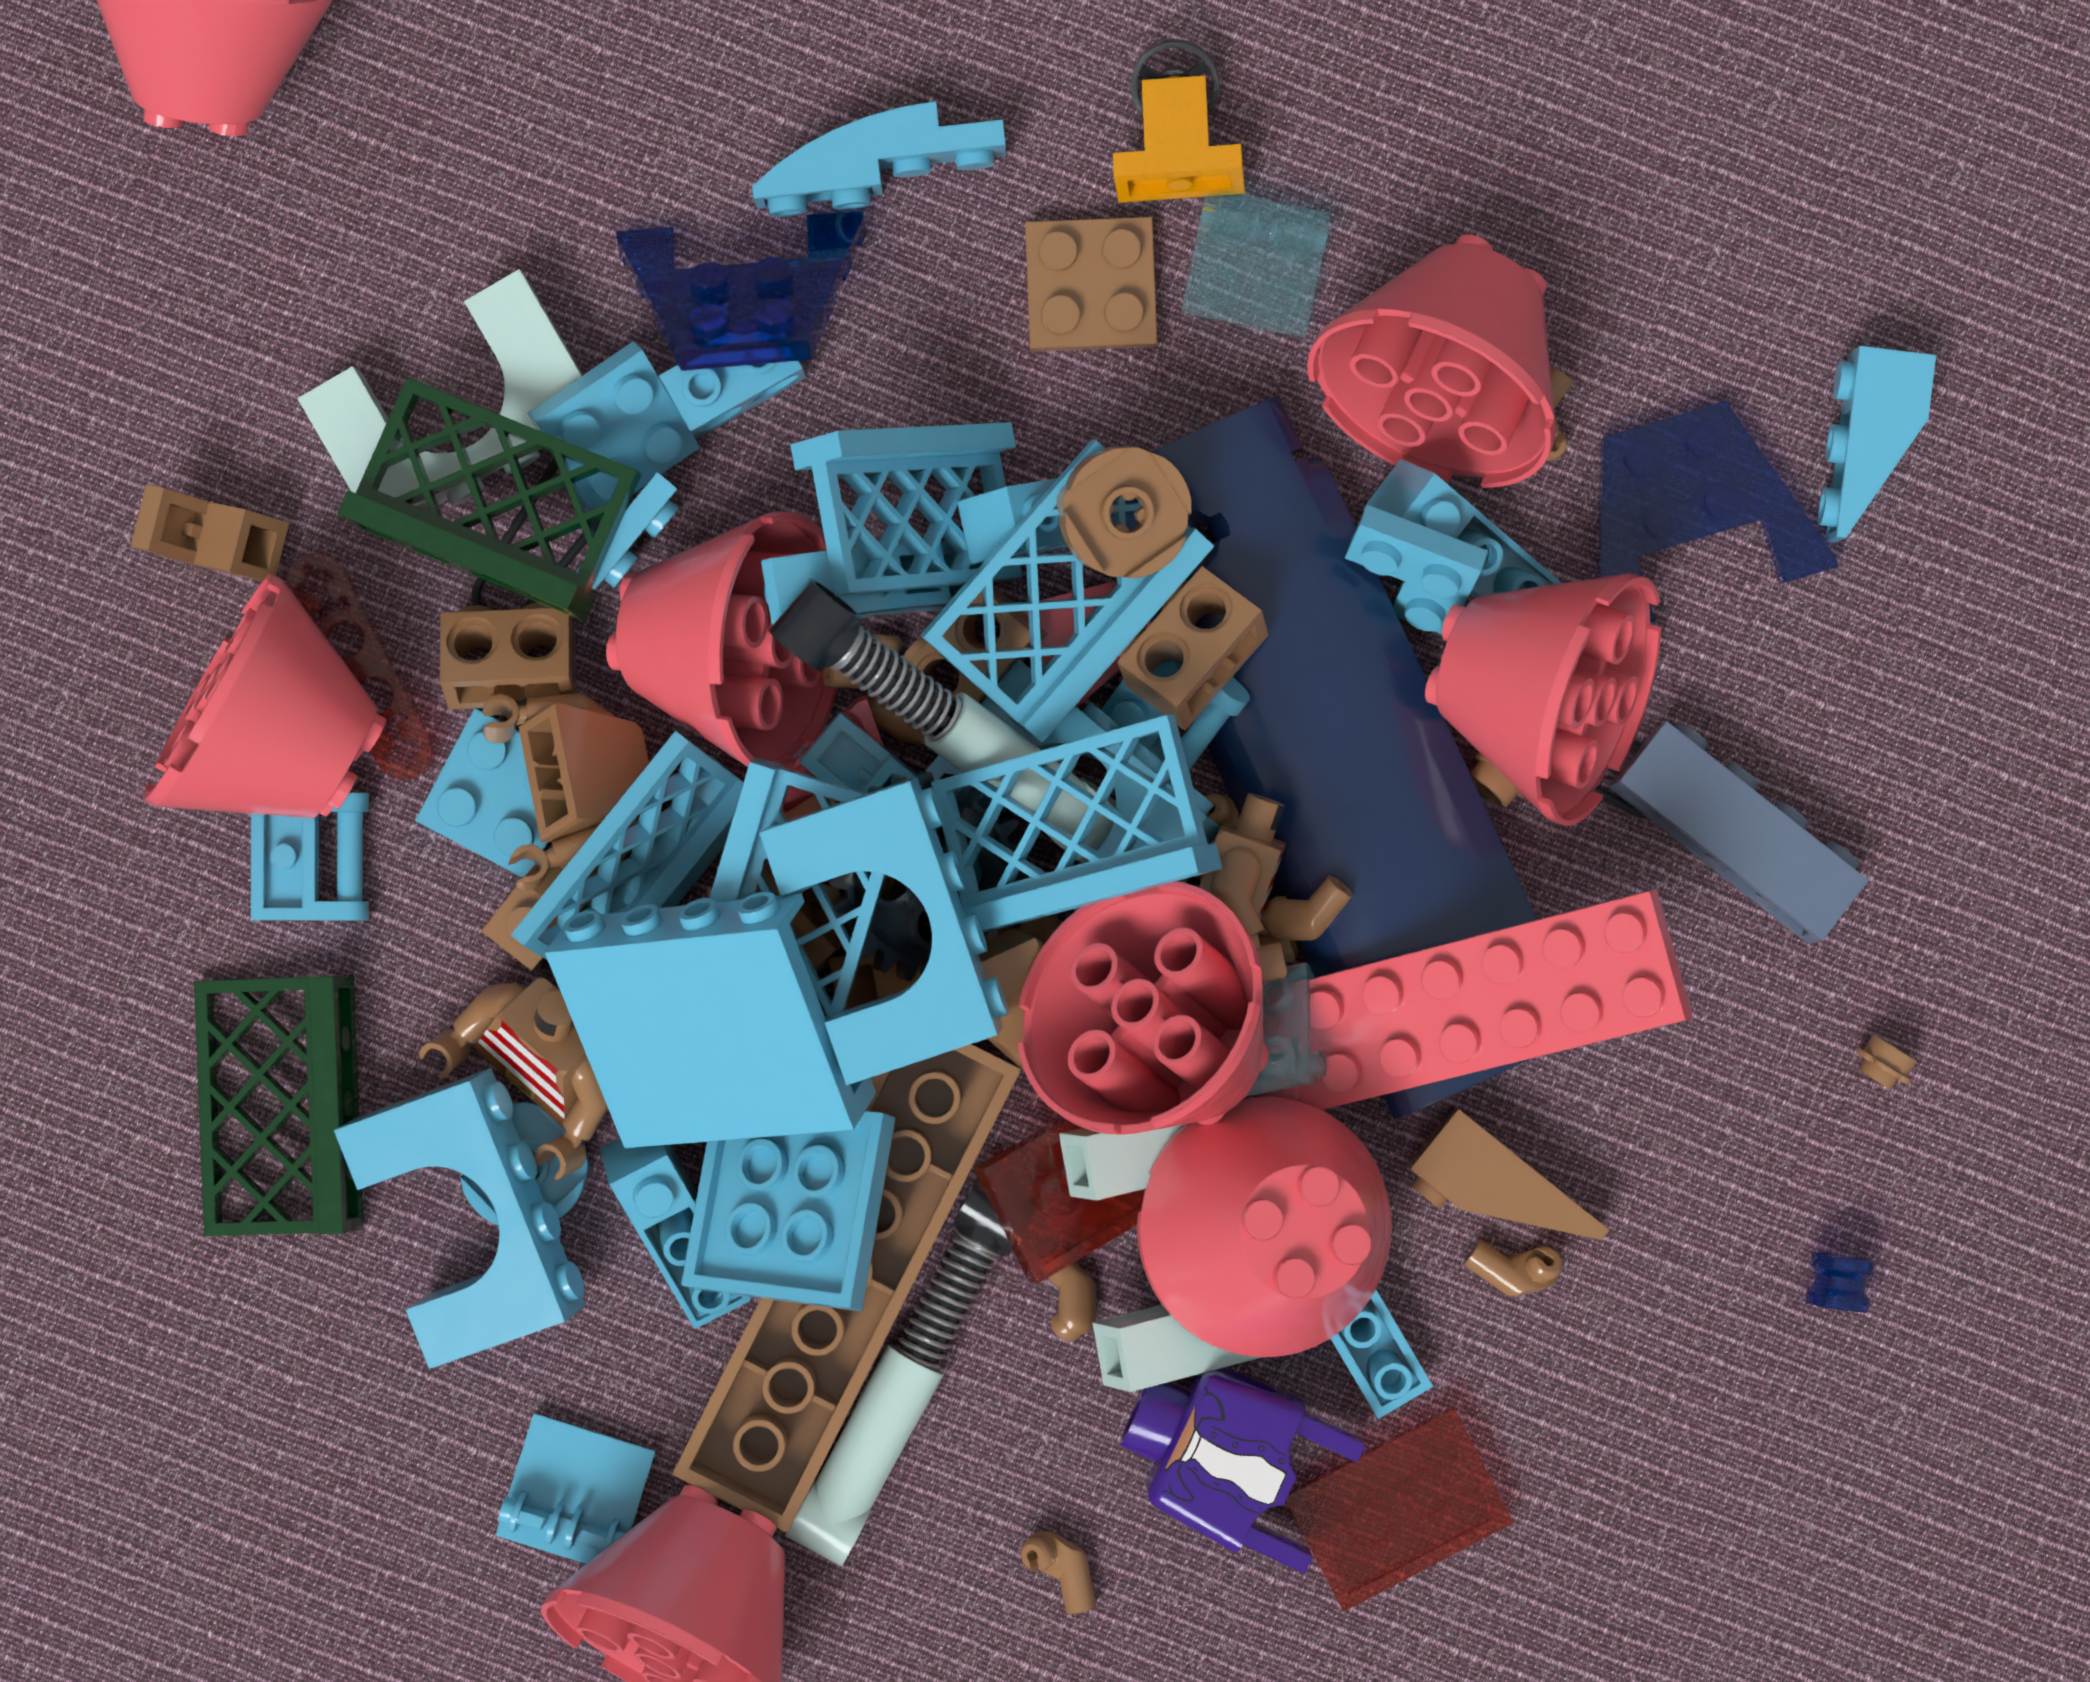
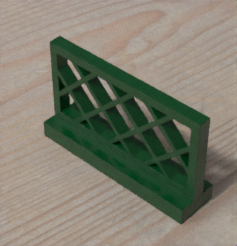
[337,377,642,622]
[194,975,364,1236]

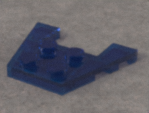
[616,210,866,371]
[1596,401,1839,623]

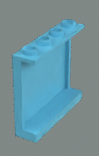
[545,892,876,1148]

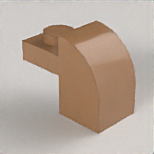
[130,484,289,582]

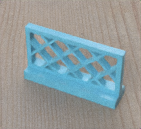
[790,422,1022,596]
[920,439,1214,743]
[931,714,1223,933]
[511,731,744,960]
[709,758,886,1019]

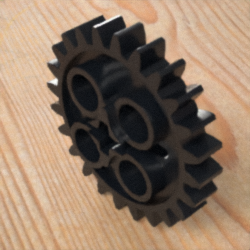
[821,771,1030,982]

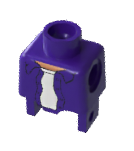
[1119,1367,1366,1574]

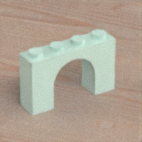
[297,269,583,511]
[1059,1124,1262,1392]

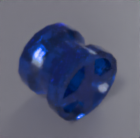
[1804,1251,1876,1313]

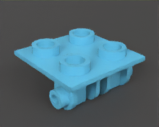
[495,1413,656,1564]

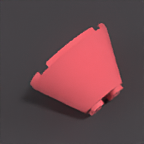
[96,0,333,136]
[1307,234,1556,488]
[606,511,838,769]
[142,573,387,819]
[1425,573,1662,826]
[1017,881,1269,1135]
[1137,1096,1392,1357]
[541,1485,785,1682]

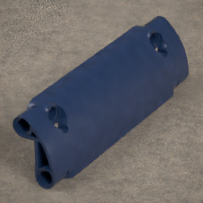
[1112,396,1537,1119]

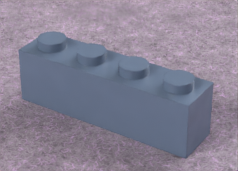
[1609,721,1869,944]

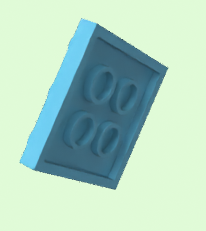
[681,1111,895,1312]

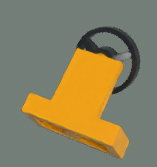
[1113,39,1245,203]

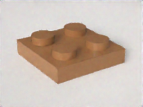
[1025,217,1157,352]

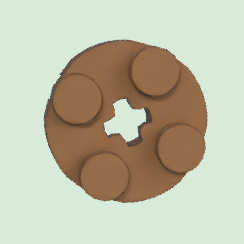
[1057,446,1192,578]

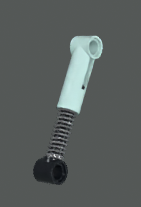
[769,578,1116,863]
[785,1170,1038,1566]

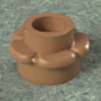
[1469,753,1524,808]
[1856,1033,1917,1090]

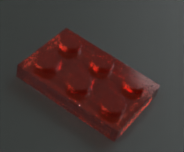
[974,1117,1146,1284]
[1286,1406,1514,1612]

